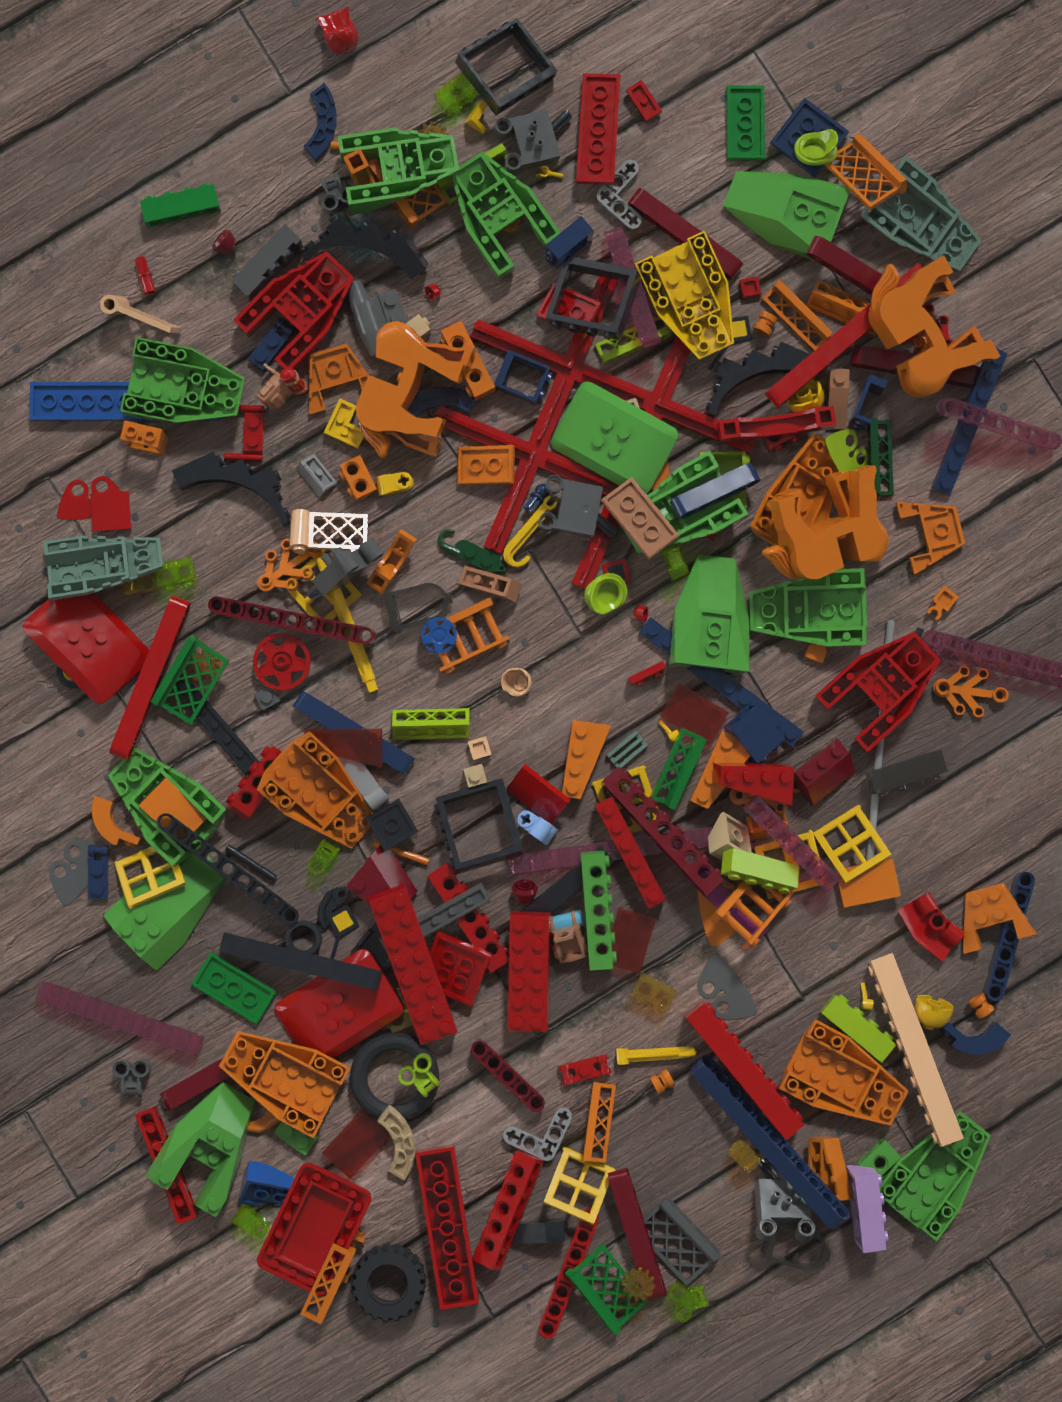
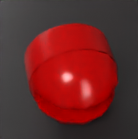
[425,284,441,301]
[633,606,649,622]

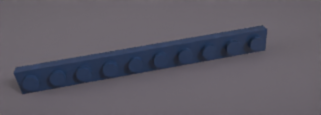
[639,617,804,747]

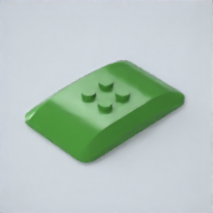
[551,382,679,495]

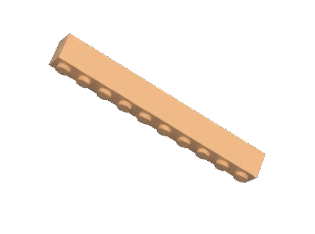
[868,953,964,1147]

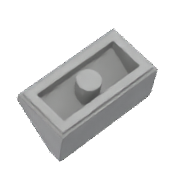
[296,454,337,497]

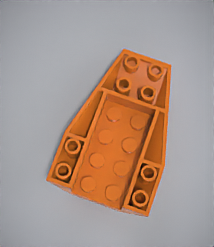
[750,433,839,545]
[257,731,373,849]
[779,1019,909,1126]
[219,1031,350,1138]

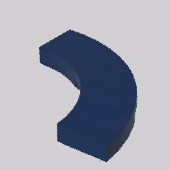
[304,83,337,162]
[407,386,480,417]

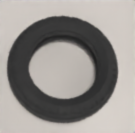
[350,1032,439,1121]

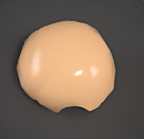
[501,668,532,697]

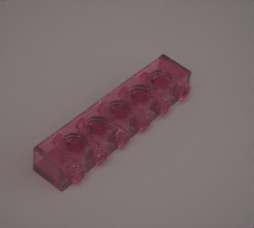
[742,795,841,892]

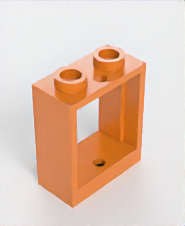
[120,421,169,456]

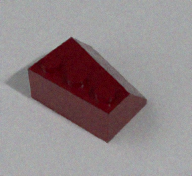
[346,845,418,905]

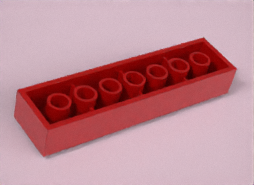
[368,883,458,1045]
[684,1001,804,1140]
[415,1144,479,1310]

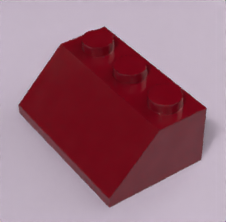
[794,738,856,806]

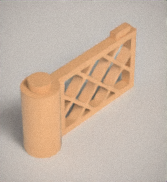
[100,295,181,333]
[290,509,367,554]

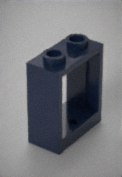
[545,216,594,269]
[494,350,552,406]

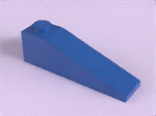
[238,1161,294,1206]

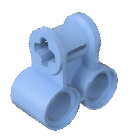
[517,811,558,845]

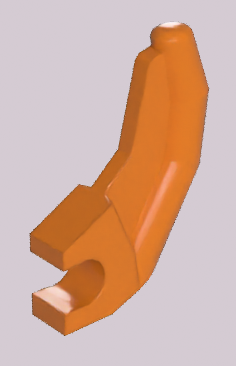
[248,1110,280,1133]

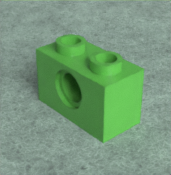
[854,1138,901,1179]

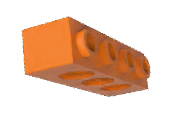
[440,321,496,401]

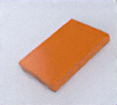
[457,445,515,486]
[139,778,207,846]
[836,858,901,908]

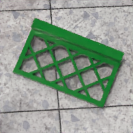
[150,635,230,725]
[565,1244,648,1336]

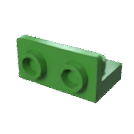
[274,1122,319,1155]

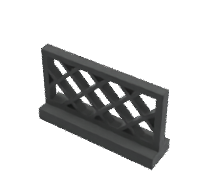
[644,1195,721,1286]

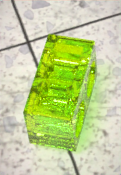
[155,557,198,591]

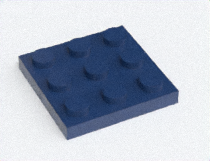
[770,98,849,178]

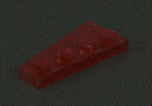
[304,728,383,768]

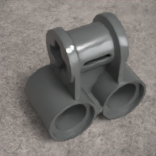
[319,172,350,216]
[112,1059,152,1097]

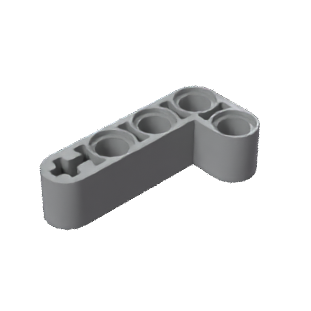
[331,740,390,811]

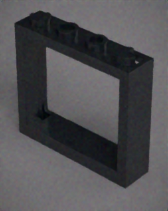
[455,18,558,116]
[546,255,641,340]
[434,778,525,874]

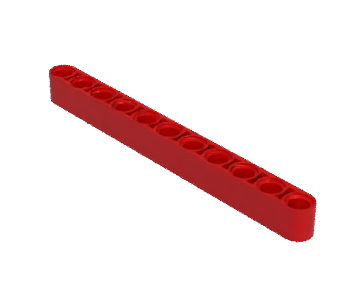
[765,263,922,409]

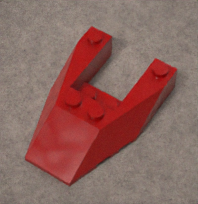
[233,251,354,370]
[815,631,941,753]

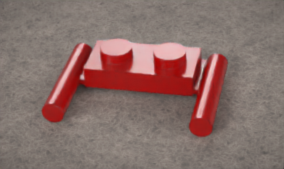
[224,405,265,462]

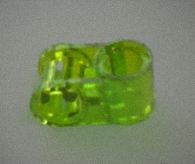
[308,838,341,875]
[231,1204,270,1238]

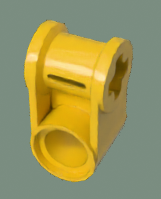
[376,472,413,497]

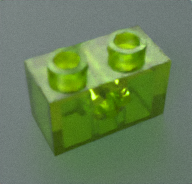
[434,72,478,117]

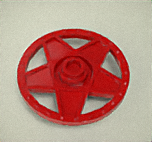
[253,633,311,691]

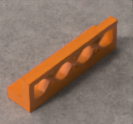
[761,279,833,351]
[806,280,876,336]
[582,1082,616,1163]
[300,1243,356,1324]

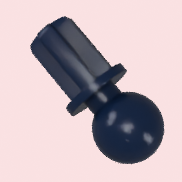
[523,483,549,513]

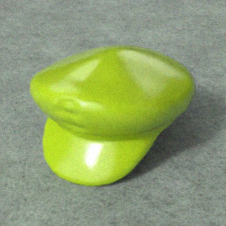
[794,129,838,166]
[584,573,628,615]

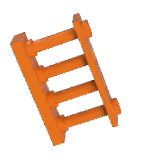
[424,598,510,674]
[709,880,794,951]

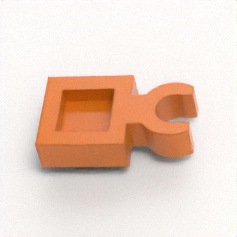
[926,585,959,621]

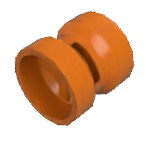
[753,311,778,337]
[968,993,994,1019]
[650,1068,676,1095]

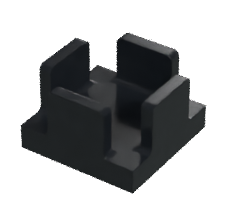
[366,799,418,851]
[351,922,391,973]

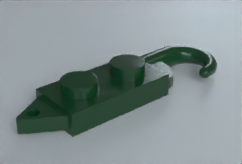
[438,529,507,573]

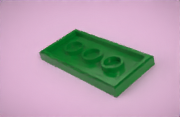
[726,85,765,161]
[191,951,277,1025]

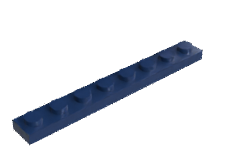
[931,348,1008,495]

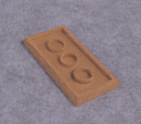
[601,477,680,560]

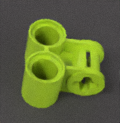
[398,1053,441,1098]

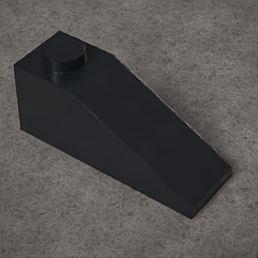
[511,1218,566,1244]

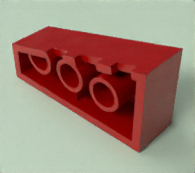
[712,763,794,805]

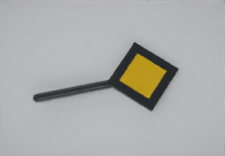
[708,316,752,370]
[326,904,359,959]

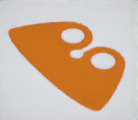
[698,880,736,947]

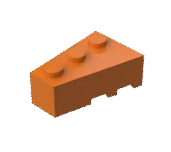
[808,1136,853,1201]

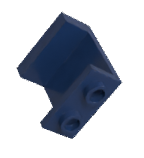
[848,374,888,431]
[723,703,785,764]

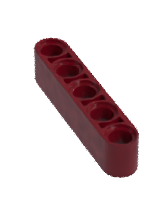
[806,236,882,295]
[471,1039,545,1112]
[160,1058,229,1111]

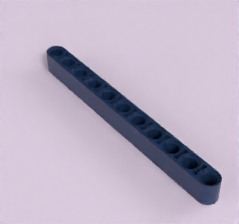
[691,1055,850,1230]

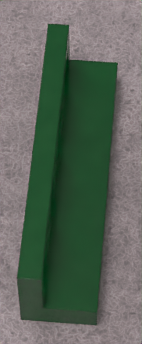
[867,418,894,496]

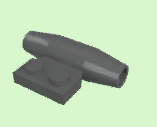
[348,280,408,358]

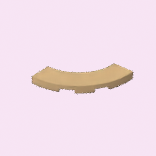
[378,1105,415,1181]

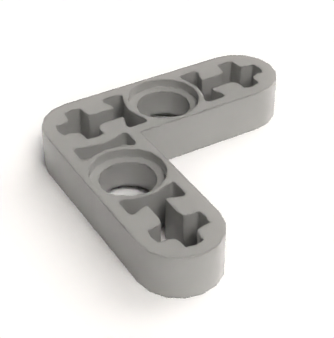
[596,160,642,231]
[503,1107,572,1161]

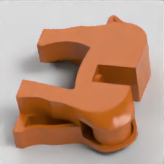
[868,255,1000,398]
[356,321,477,459]
[762,465,889,579]

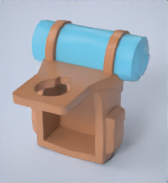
[551,909,588,963]

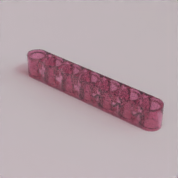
[604,226,661,349]
[936,398,1062,450]

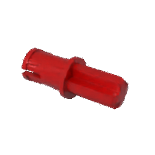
[135,256,156,295]

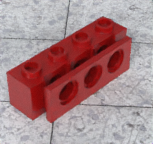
[225,744,282,821]

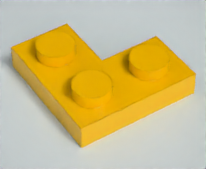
[324,398,364,449]

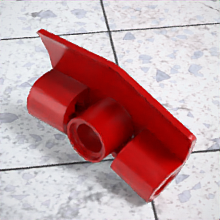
[898,892,965,961]

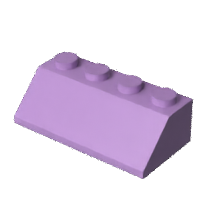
[846,1165,889,1253]

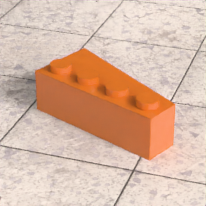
[562,720,611,800]
[689,731,750,809]

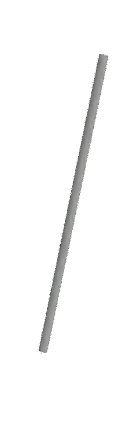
[866,620,894,861]

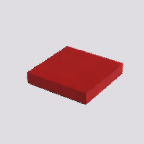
[90,491,132,532]

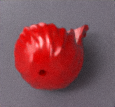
[316,7,359,54]

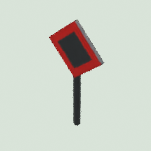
[602,545,634,583]

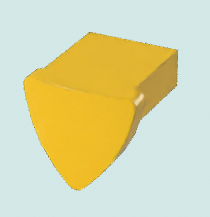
[465,101,488,134]

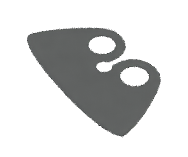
[49,840,107,906]
[698,954,757,1020]

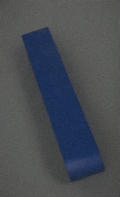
[292,690,415,775]
[983,872,1035,1001]

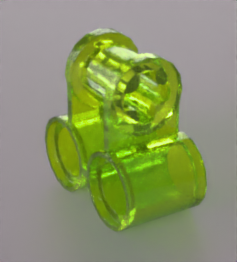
[660,544,689,581]
[668,1282,710,1322]

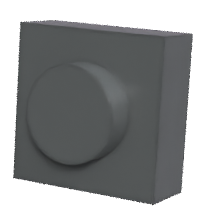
[254,687,281,711]

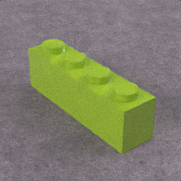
[721,848,799,893]
[819,994,896,1063]

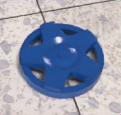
[421,617,457,653]

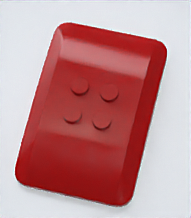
[23,593,149,704]
[275,949,404,1058]
[257,1162,372,1296]

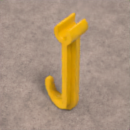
[503,496,557,568]
[616,1046,697,1065]

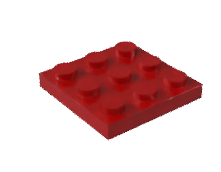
[430,932,492,1007]

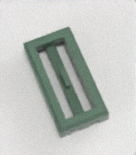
[607,731,648,768]

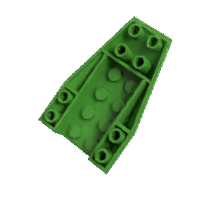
[879,1111,991,1241]

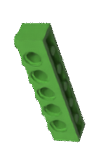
[581,850,617,970]

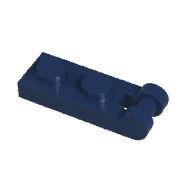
[248,317,296,372]
[88,845,109,899]

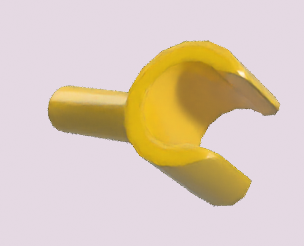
[535,166,563,179]
[658,720,679,742]
[860,982,873,1010]

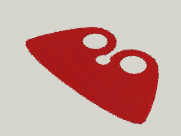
[57,476,121,520]

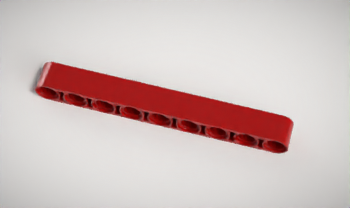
[109,595,191,761]

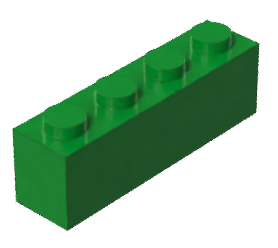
[140,183,221,227]

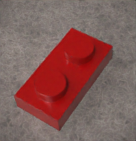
[626,80,662,123]
[628,661,666,687]

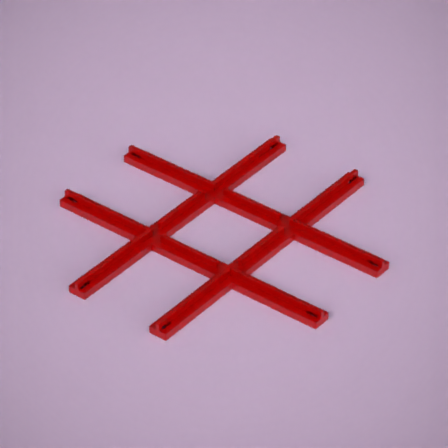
[436,276,756,590]

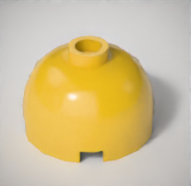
[786,379,824,413]
[914,995,954,1030]

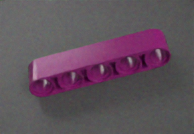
[686,869,769,939]

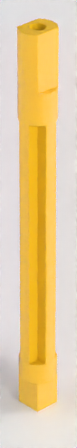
[316,558,378,693]

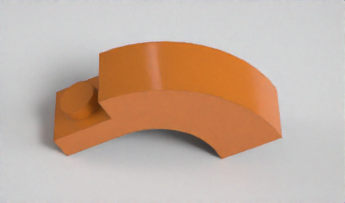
[343,148,376,186]
[366,529,417,594]
[92,796,143,847]

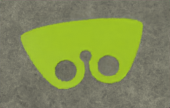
[825,429,869,471]

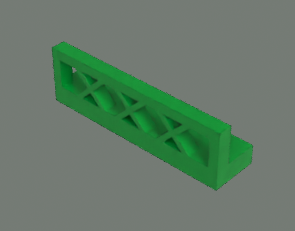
[651,728,707,810]

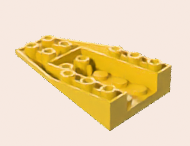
[635,231,734,360]

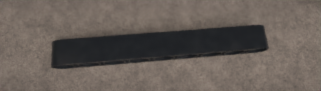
[156,813,299,924]
[219,932,383,991]

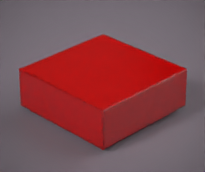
[739,276,762,299]

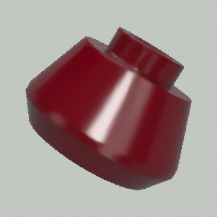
[212,230,237,254]
[512,879,538,904]

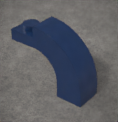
[941,1021,1011,1055]

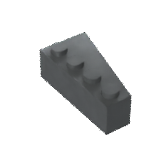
[232,224,304,301]

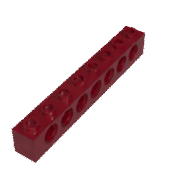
[601,766,724,898]

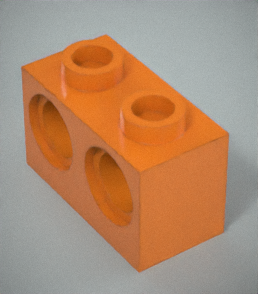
[338,455,378,502]

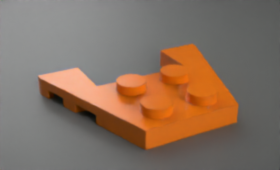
[309,343,369,415]
[895,501,965,575]
[963,883,1037,954]

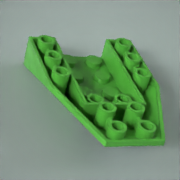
[723,171,850,261]
[120,337,245,423]
[669,554,749,674]

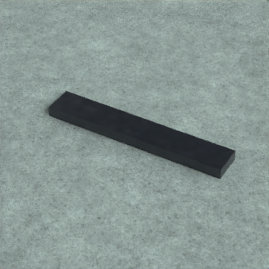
[173,678,259,775]
[521,845,614,912]

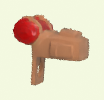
[256,363,309,412]

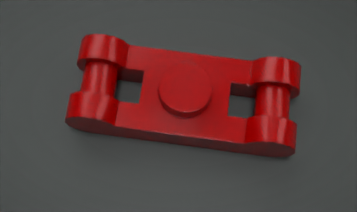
[558,1054,611,1085]

